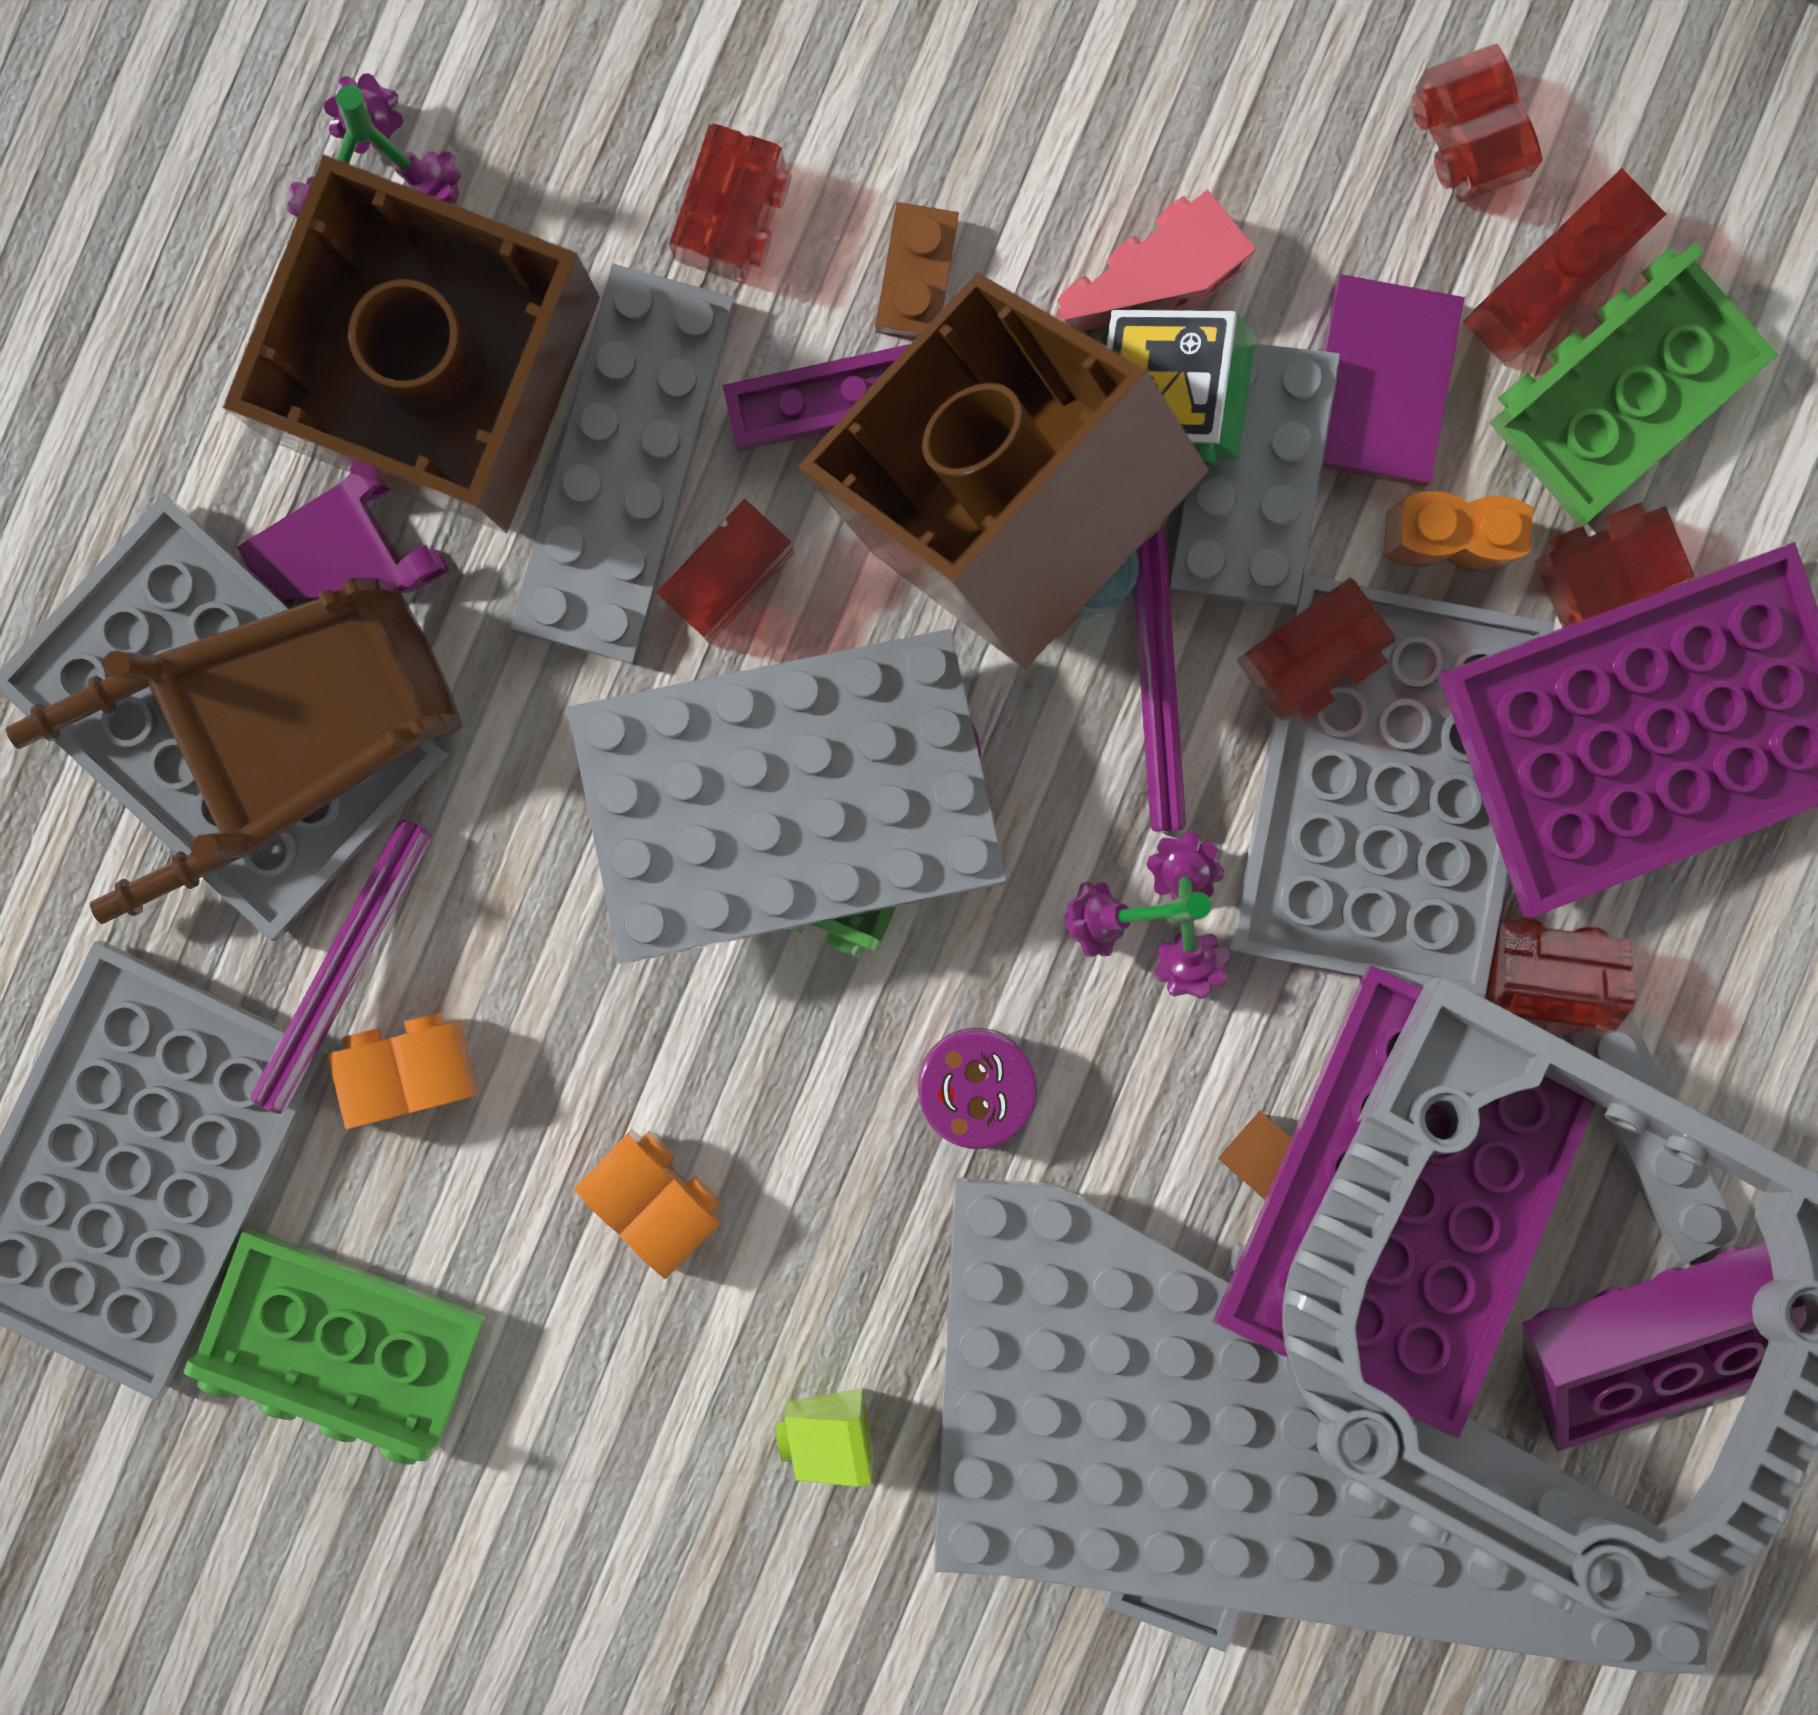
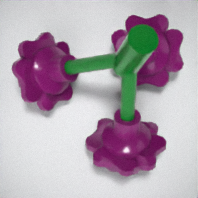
[287,73,462,217]
[1064,831,1231,999]

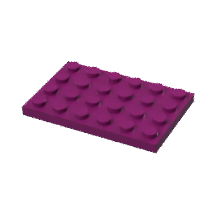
[1438,542,1818,917]
[1212,965,1596,1439]

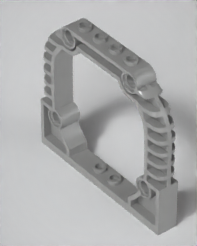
[1282,976,1818,1618]

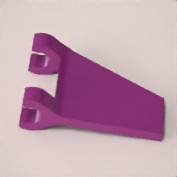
[237,473,450,601]

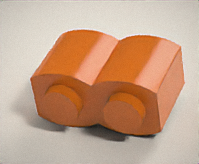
[1384,491,1533,571]
[327,1012,479,1129]
[573,1129,722,1279]

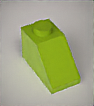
[776,1388,873,1487]

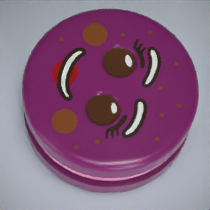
[918,1027,1037,1149]

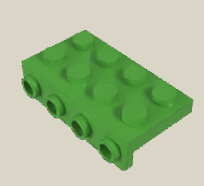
[1489,242,1778,526]
[184,1228,488,1465]

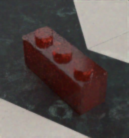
[1463,168,1667,366]

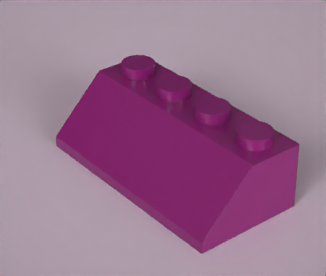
[1522,1243,1806,1452]

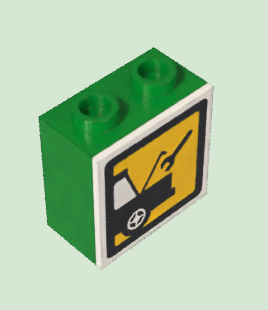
[1107,310,1256,468]

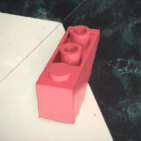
[1056,189,1256,332]

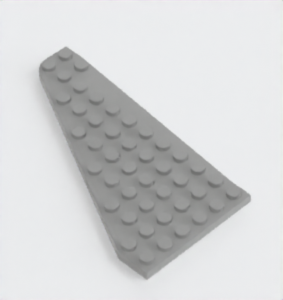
[934,1178,1710,1674]

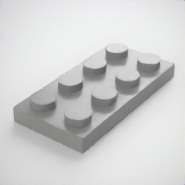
[1170,343,1340,609]

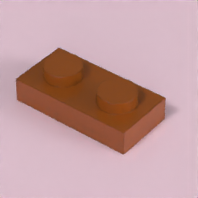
[875,202,959,339]

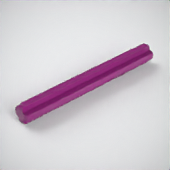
[1131,524,1186,833]
[250,820,432,1114]

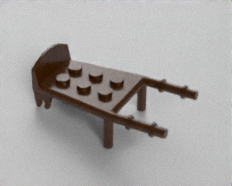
[6,578,463,924]

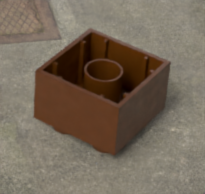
[222,154,600,534]
[797,272,1209,670]

